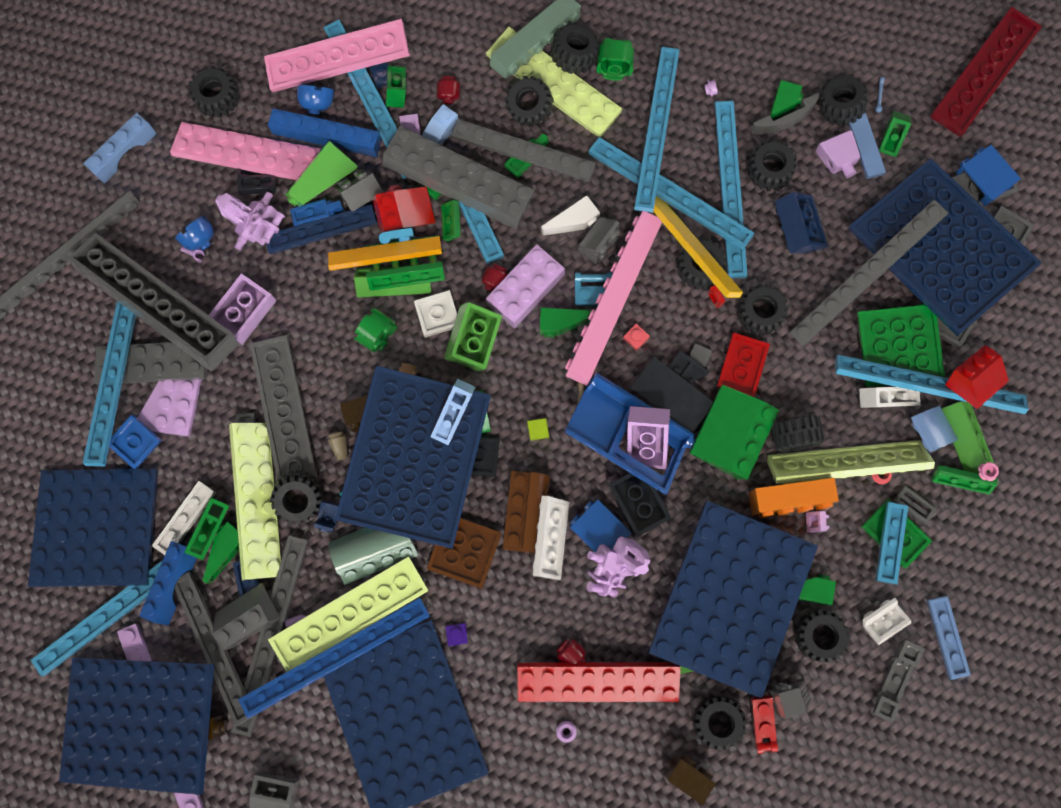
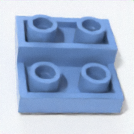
[911,406,958,453]

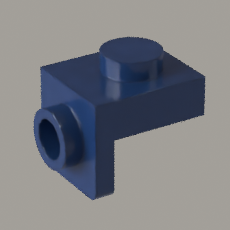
[314,499,339,532]

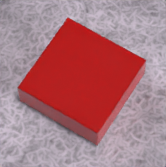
[708,285,726,309]

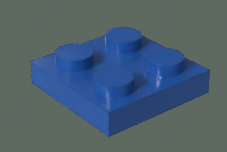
[109,415,162,469]

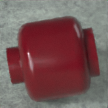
[437,76,460,105]
[481,264,508,292]
[556,639,586,664]

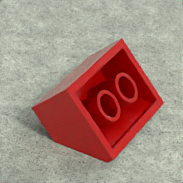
[945,345,1009,409]

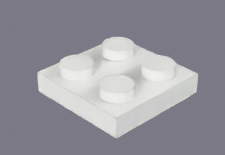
[414,290,457,337]

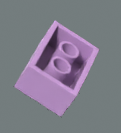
[208,274,276,345]
[627,406,670,469]

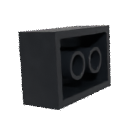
[607,473,672,539]

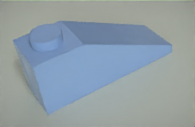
[422,105,458,145]
[431,379,475,445]

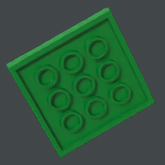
[856,305,945,388]

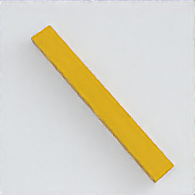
[653,196,743,298]

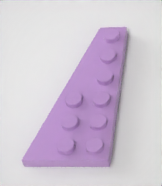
[138,379,202,437]

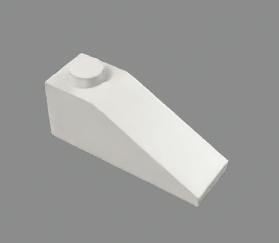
[541,196,600,236]
[859,387,921,408]

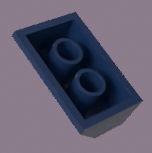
[775,192,829,254]

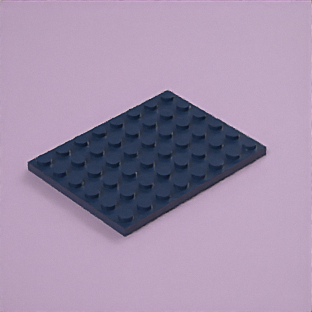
[848,159,1042,337]
[335,366,491,549]
[648,501,818,698]
[324,620,489,808]
[59,657,214,795]

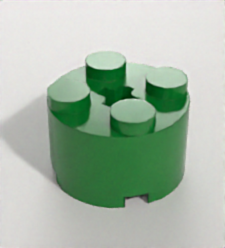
[597,38,634,81]
[354,308,398,352]

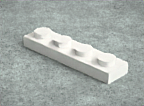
[152,481,216,555]

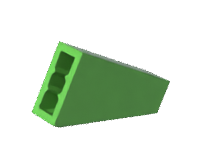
[284,141,358,207]

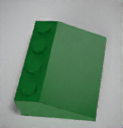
[689,385,779,480]

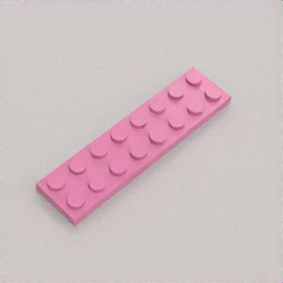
[264,19,410,92]
[170,122,321,180]

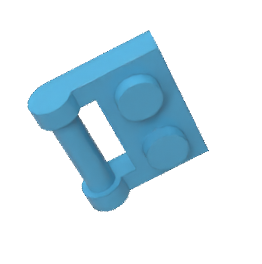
[379,228,414,244]
[575,272,613,307]

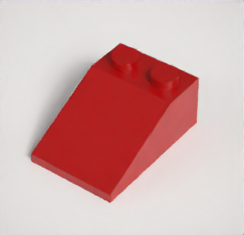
[372,187,436,233]

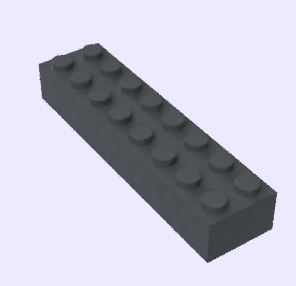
[383,126,534,230]

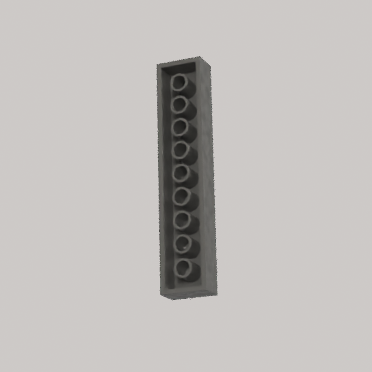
[68,233,238,372]

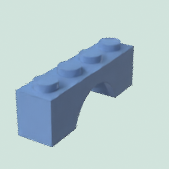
[83,113,157,184]

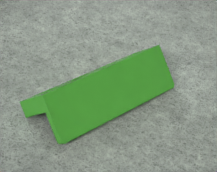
[354,266,431,297]
[942,401,994,474]

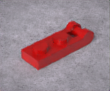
[751,695,778,754]

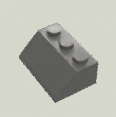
[213,584,280,651]

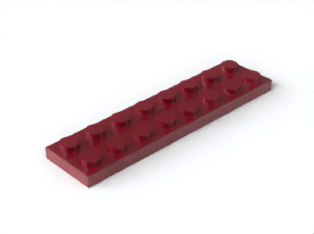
[930,7,1042,138]

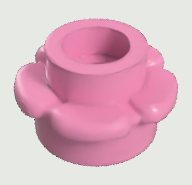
[978,462,999,481]

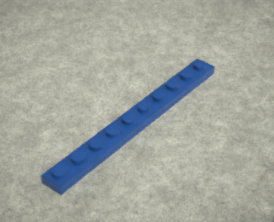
[238,598,430,719]

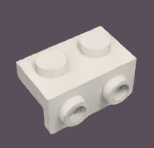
[863,598,911,645]

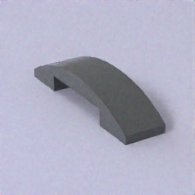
[750,93,820,134]
[873,640,925,723]

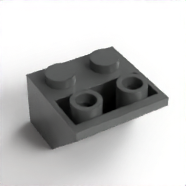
[334,167,384,212]
[578,217,620,264]
[250,772,300,808]

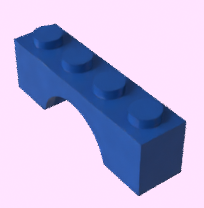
[139,541,197,625]

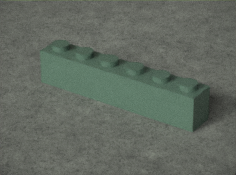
[490,0,581,79]

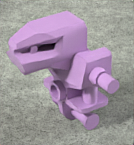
[215,192,285,251]
[586,536,650,597]

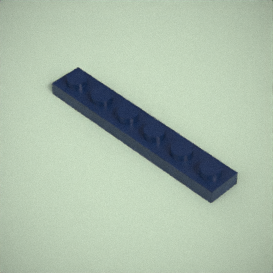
[266,205,377,255]

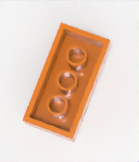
[748,478,839,519]

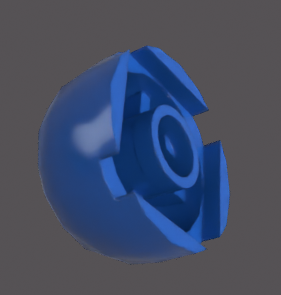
[297,85,334,115]
[175,215,214,251]

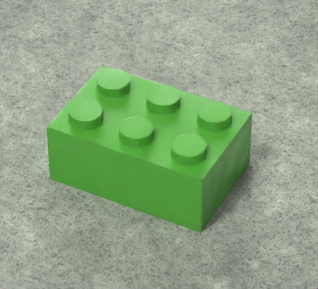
[444,302,502,371]

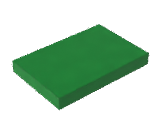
[860,499,932,569]

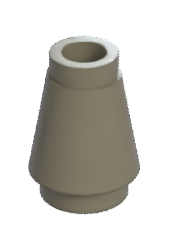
[328,431,349,461]

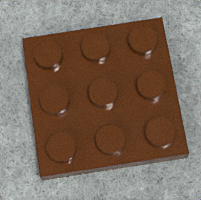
[427,518,502,589]

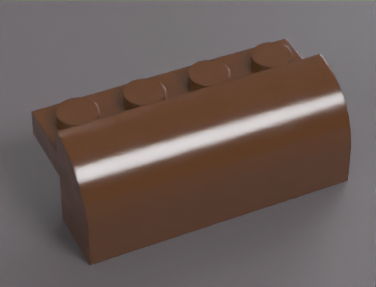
[503,471,550,554]

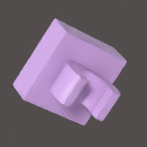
[806,511,829,532]

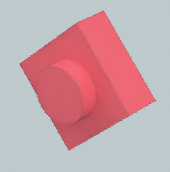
[623,324,650,351]

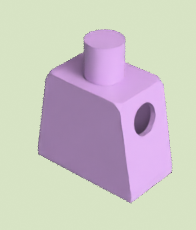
[816,130,860,178]

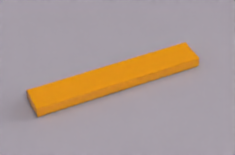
[328,236,442,270]

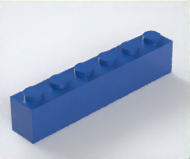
[268,109,382,157]

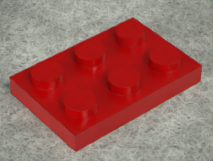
[717,333,770,397]

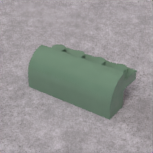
[328,528,418,585]

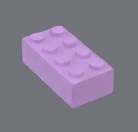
[486,244,565,329]

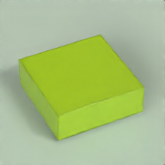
[527,418,549,441]

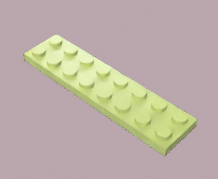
[486,27,622,138]
[229,423,281,580]
[767,440,934,484]
[268,556,428,672]

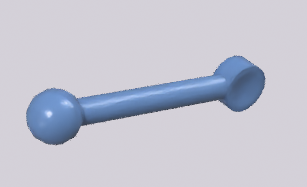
[875,77,885,113]

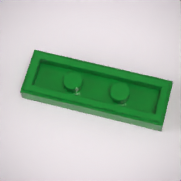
[932,465,998,494]

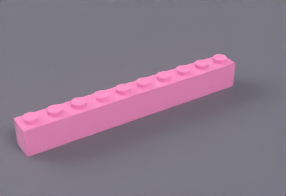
[565,211,662,386]

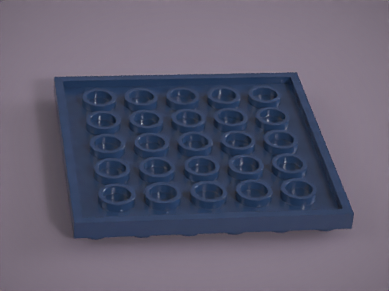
[28,469,158,587]

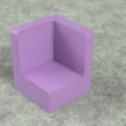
[399,114,421,135]

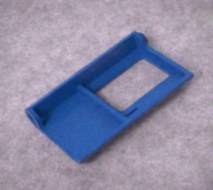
[564,372,695,495]

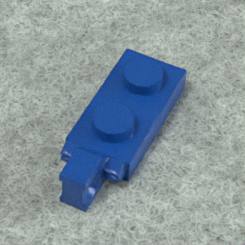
[290,199,344,227]

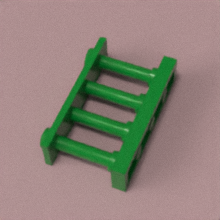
[365,235,445,291]

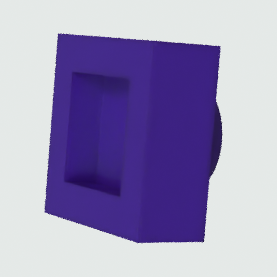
[445,623,468,647]

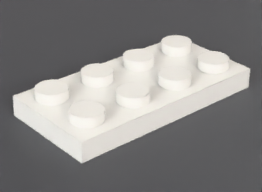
[533,496,569,580]

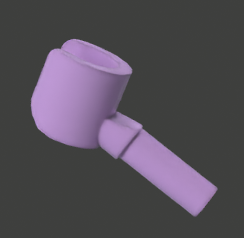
[180,247,205,263]

